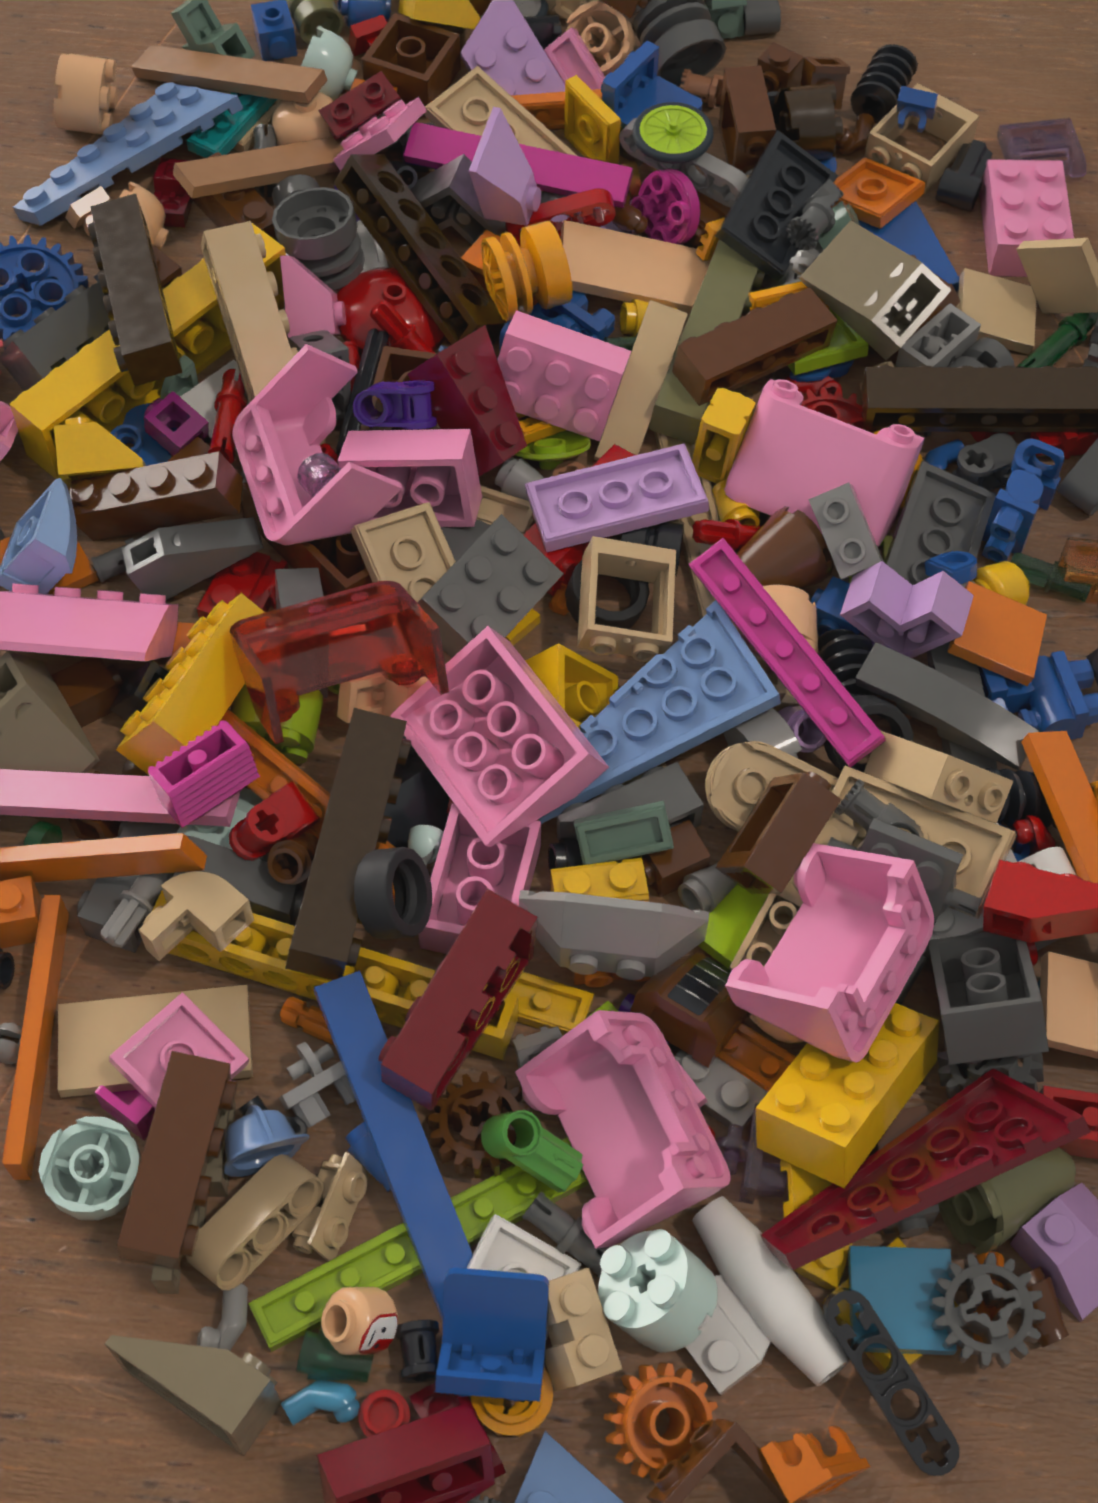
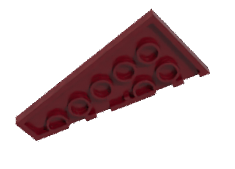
[760,1068,1091,1270]

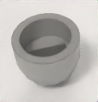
[0,1022,22,1064]

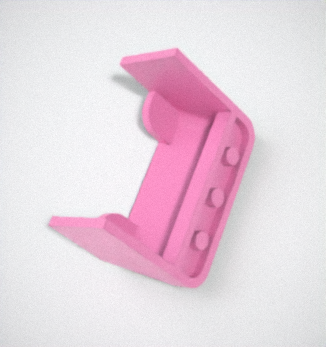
[232,344,402,546]

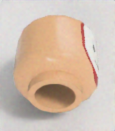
[321,1287,398,1355]

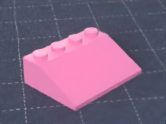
[0,583,178,661]
[389,626,609,848]

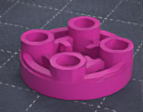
[631,168,700,245]

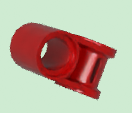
[229,781,320,861]

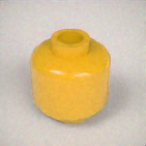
[972,561,1029,605]

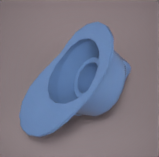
[224,1105,310,1177]

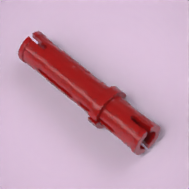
[207,369,247,464]

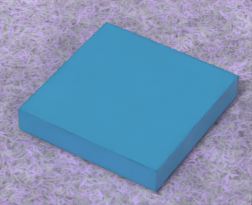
[848,1246,957,1355]

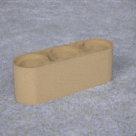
[186,1154,324,1290]

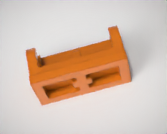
[760,1425,871,1503]

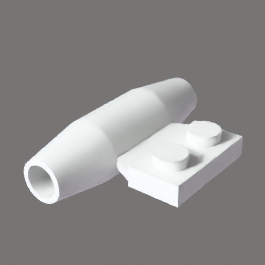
[685,1196,849,1396]

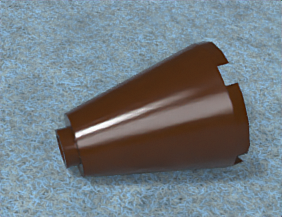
[737,506,833,590]

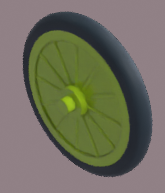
[632,102,714,164]

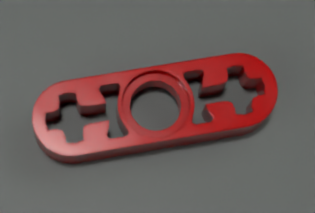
[505,188,616,246]

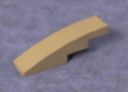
[594,300,688,461]

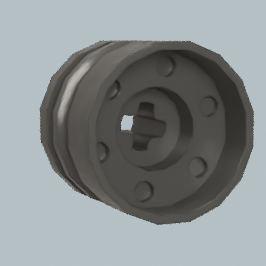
[633,0,726,87]
[272,187,365,290]

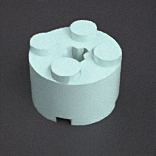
[598,1229,718,1352]

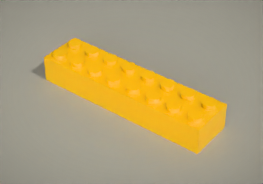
[9,223,286,479]

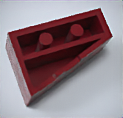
[407,325,527,476]
[317,1403,495,1503]

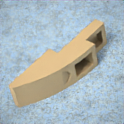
[729,816,859,970]

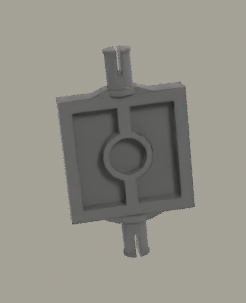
[827,818,982,926]

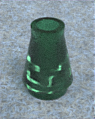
[295,1328,374,1383]

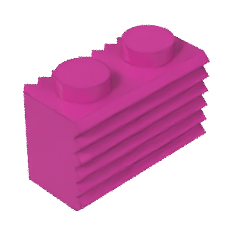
[148,721,260,828]

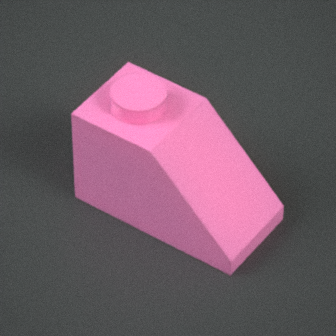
[280,256,346,337]

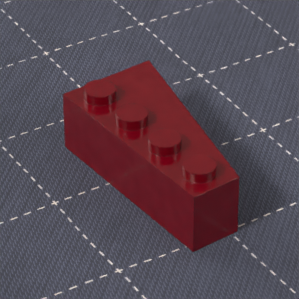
[378,888,538,1111]

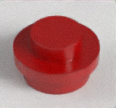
[358,1389,411,1437]

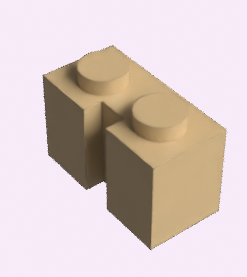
[545,1267,622,1391]

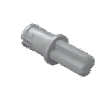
[100,873,173,948]

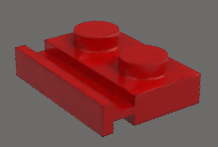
[197,552,289,618]

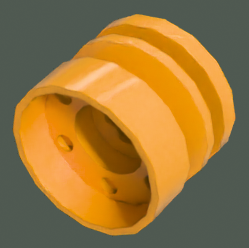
[481,221,573,321]

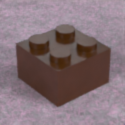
[362,13,461,107]

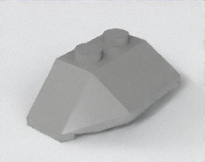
[519,890,709,980]

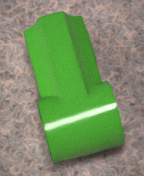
[481,1110,584,1193]

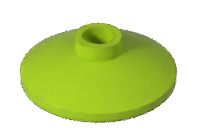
[515,431,591,470]

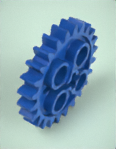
[0,235,89,349]

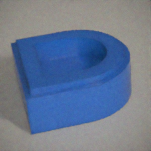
[925,551,977,584]

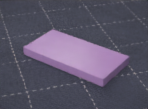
[525,443,709,552]

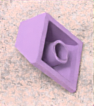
[469,107,541,226]
[1010,1182,1098,1322]

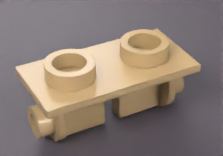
[292,1152,370,1262]

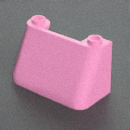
[724,379,925,547]
[725,843,934,1062]
[515,1010,731,1248]

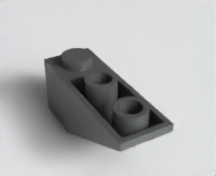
[121,517,264,600]
[557,762,704,840]

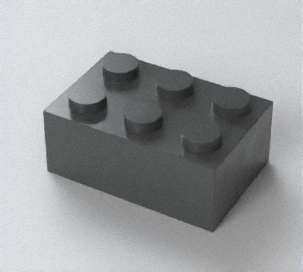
[406,514,563,658]
[928,932,1049,1065]

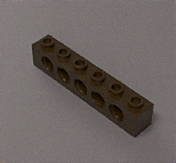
[333,154,508,345]

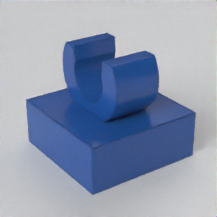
[897,86,938,133]

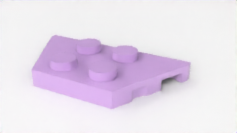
[460,0,565,95]

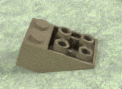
[798,220,951,360]
[0,651,100,773]

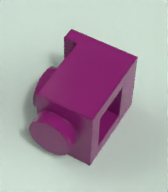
[144,391,209,456]

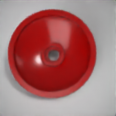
[337,268,445,354]

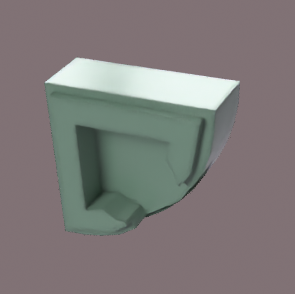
[160,355,199,400]

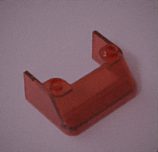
[230,581,449,744]

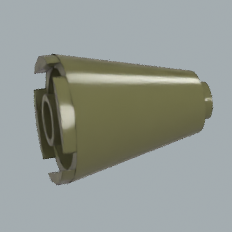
[938,1148,1076,1255]

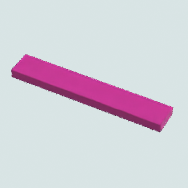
[403,122,633,208]
[688,538,886,767]

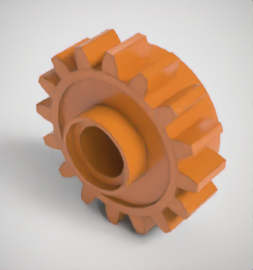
[603,1362,718,1482]

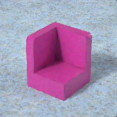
[94,1085,155,1141]

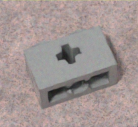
[895,303,981,367]
[808,482,883,580]

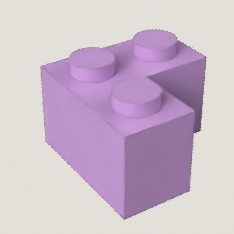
[840,561,974,658]

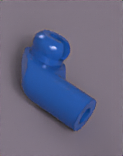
[923,439,965,471]

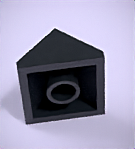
[384,754,450,848]

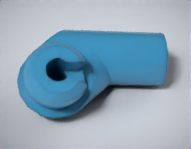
[281,1380,360,1426]

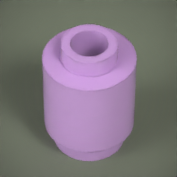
[778,705,826,752]

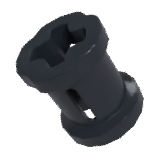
[395,1320,440,1384]

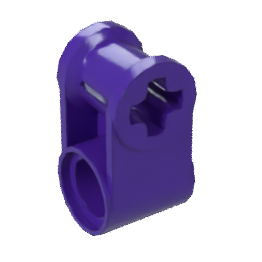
[353,380,437,430]

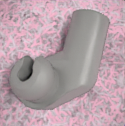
[197,1284,248,1350]

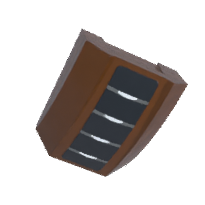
[630,952,750,1068]

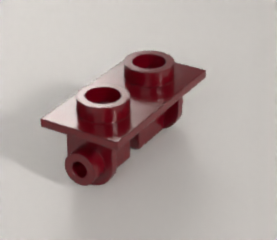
[318,71,401,140]

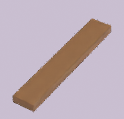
[132,45,327,104]
[173,133,386,198]

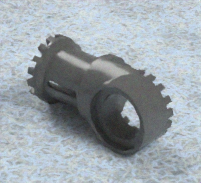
[786,179,844,251]
[834,779,924,838]

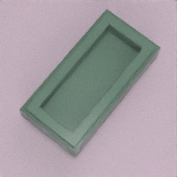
[574,801,674,865]

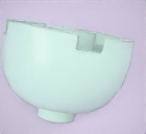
[301,26,358,101]
[39,1116,141,1221]

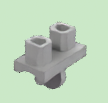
[279,1041,356,1128]

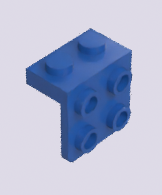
[601,40,703,129]
[435,1267,549,1401]

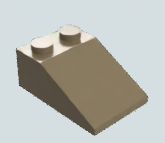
[105,1335,281,1456]

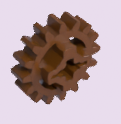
[428,1071,532,1179]

